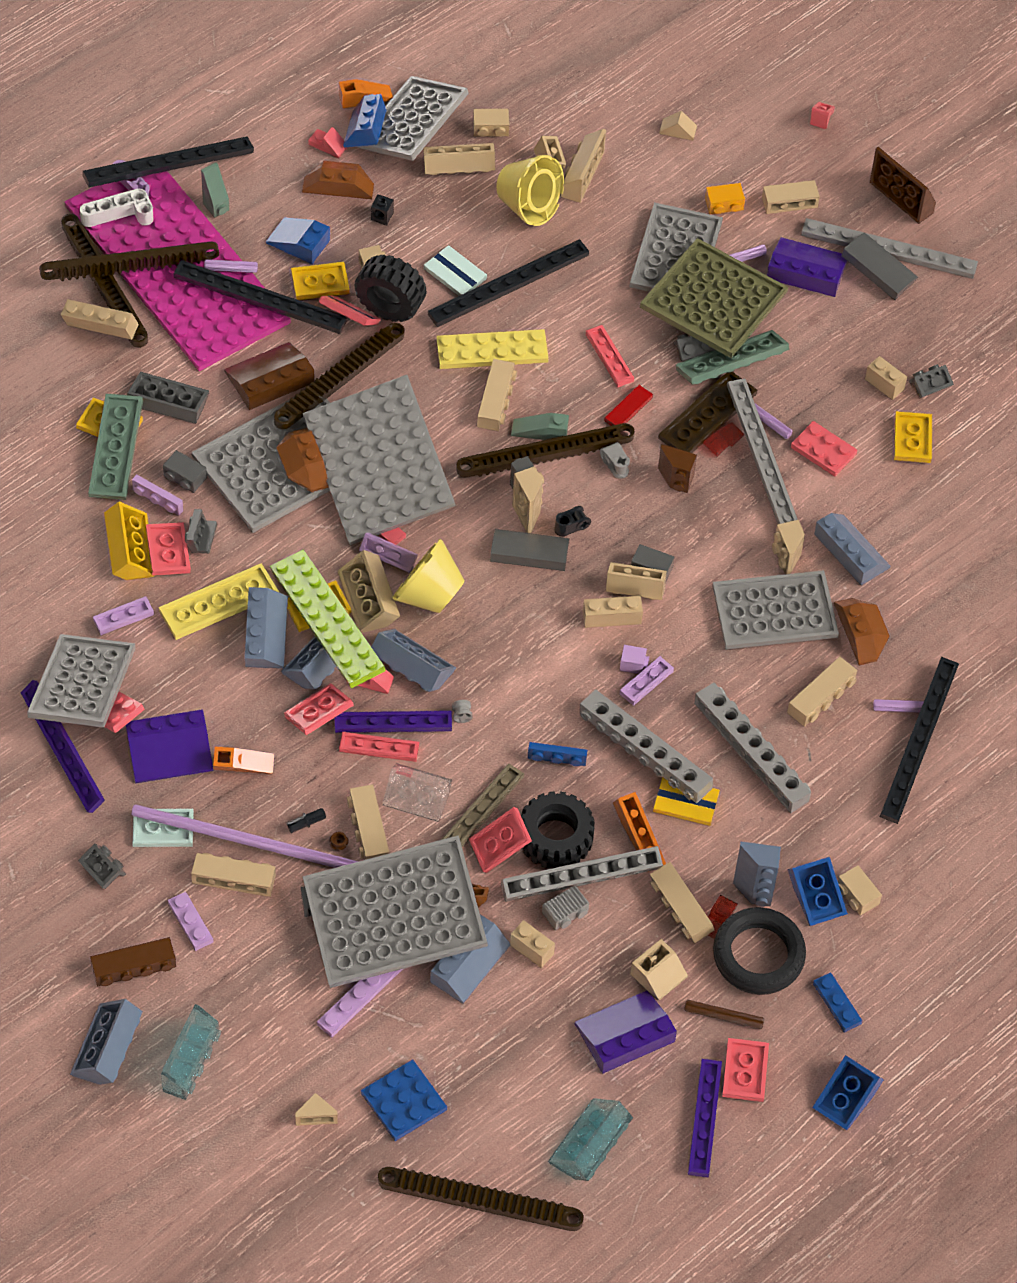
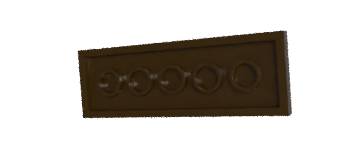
[658,372,758,453]

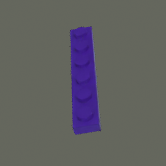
[335,711,452,733]
[688,1059,722,1178]

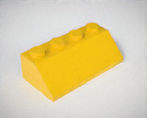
[104,502,156,580]

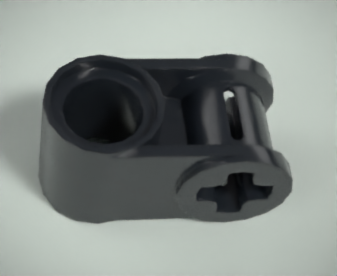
[554,506,591,537]

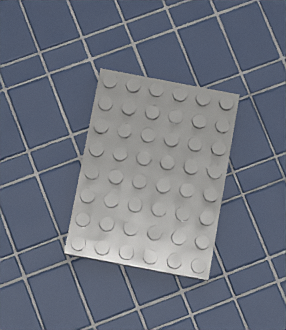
[303,375,456,545]
[192,397,330,533]
[303,835,488,988]

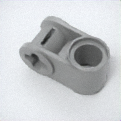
[600,442,630,479]

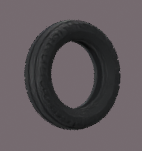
[713,907,806,995]

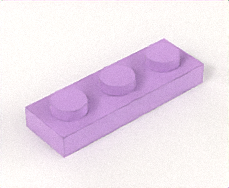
[132,474,183,516]
[359,533,418,573]
[93,596,154,635]
[620,656,674,706]
[168,892,213,951]

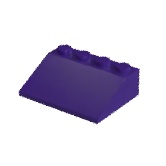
[767,237,847,297]
[126,709,213,784]
[574,991,677,1074]

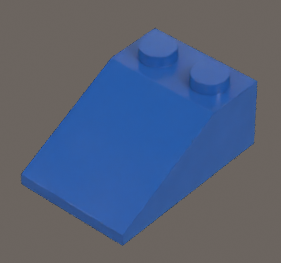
[266,217,330,264]
[787,857,848,926]
[812,1055,884,1130]

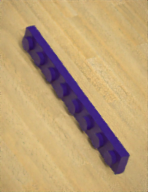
[20,680,105,813]

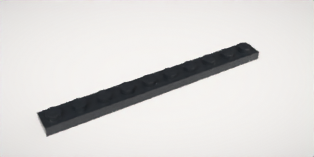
[82,136,254,188]
[428,239,589,327]
[174,260,347,334]
[879,656,959,824]

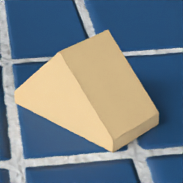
[659,111,697,140]
[295,1093,337,1126]

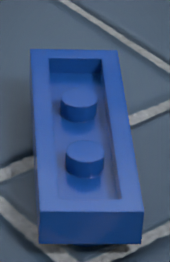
[528,742,588,766]
[813,972,862,1033]

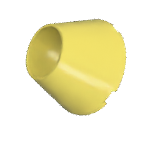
[496,155,564,226]
[392,539,465,613]

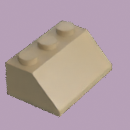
[512,466,544,533]

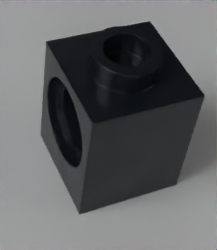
[371,194,394,226]

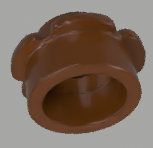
[329,832,349,851]

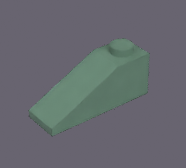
[201,162,229,218]
[511,413,569,440]

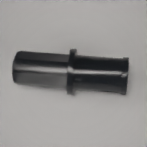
[286,808,326,834]

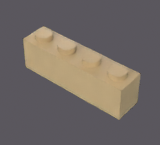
[423,143,495,175]
[61,299,138,340]
[477,359,517,431]
[787,657,857,727]
[347,784,389,860]
[191,853,276,897]
[650,862,715,943]

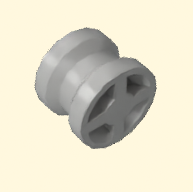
[452,700,473,723]

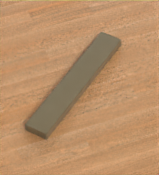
[441,763,524,847]

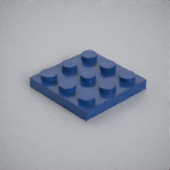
[361,1060,447,1141]

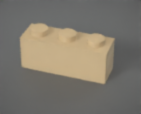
[762,180,820,214]
[606,562,667,600]
[583,596,643,628]

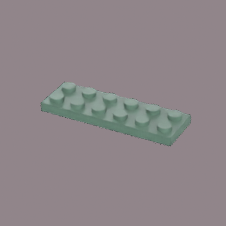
[675,330,790,385]
[88,394,143,500]

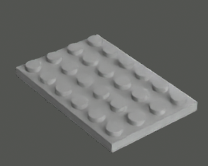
[357,76,469,161]
[630,202,723,292]
[712,570,839,650]
[27,634,135,727]

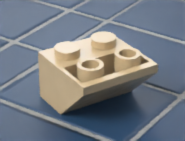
[772,520,805,574]
[630,939,688,1001]

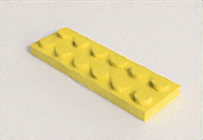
[436,329,548,369]
[159,563,279,640]

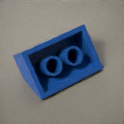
[343,94,387,148]

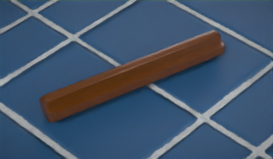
[684,1000,764,1029]

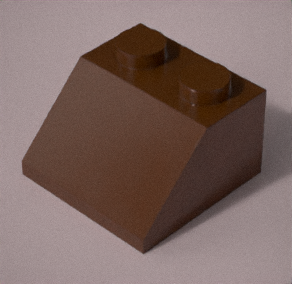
[658,444,697,493]

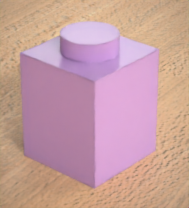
[620,645,649,674]

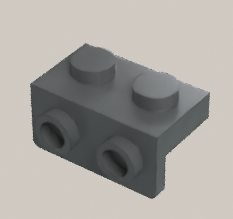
[673,334,716,361]
[185,509,218,554]

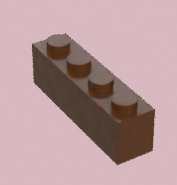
[90,937,176,987]

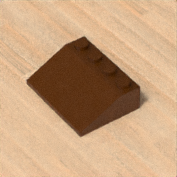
[869,147,936,224]
[224,342,315,410]

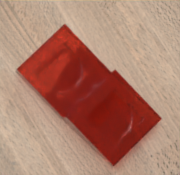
[703,422,745,457]
[708,895,738,939]

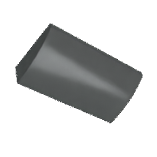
[841,232,918,300]
[127,371,209,424]
[490,529,570,571]

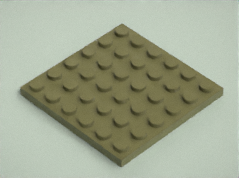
[639,238,788,358]

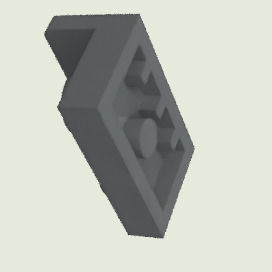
[909,364,954,398]
[78,843,126,889]

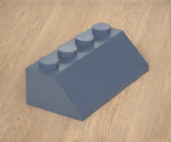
[814,513,891,585]
[245,587,288,668]
[371,629,456,692]
[281,636,336,689]
[733,842,781,907]
[430,914,510,1004]
[70,999,143,1085]

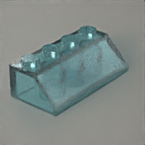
[161,1004,221,1100]
[548,1098,633,1181]

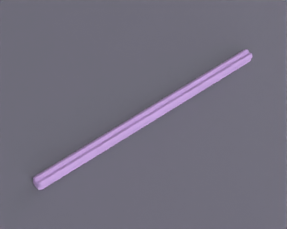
[132,805,358,868]

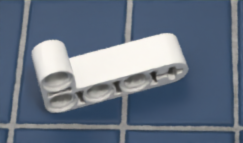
[80,188,154,227]

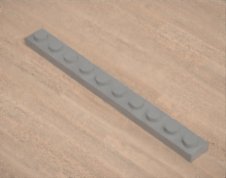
[801,218,978,279]
[727,379,798,524]

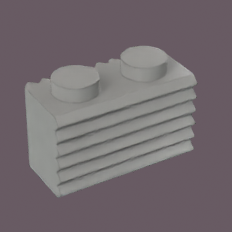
[542,885,589,930]

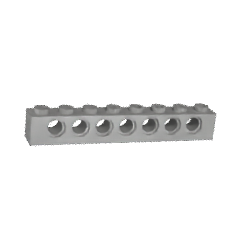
[694,683,811,813]
[580,689,713,803]
[501,846,663,902]

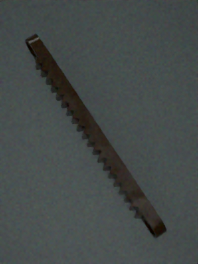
[61,214,148,348]
[39,242,220,281]
[274,323,405,429]
[456,423,635,478]
[378,1167,584,1231]

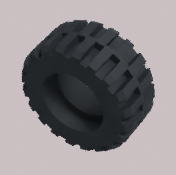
[354,254,427,322]
[521,791,595,868]

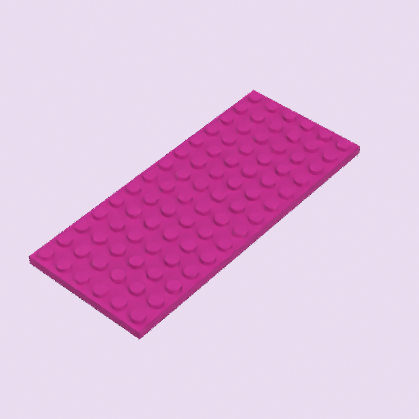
[64,171,291,371]

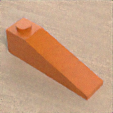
[613,792,666,872]

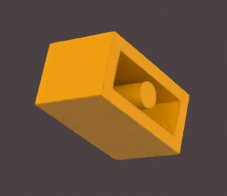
[705,183,745,215]

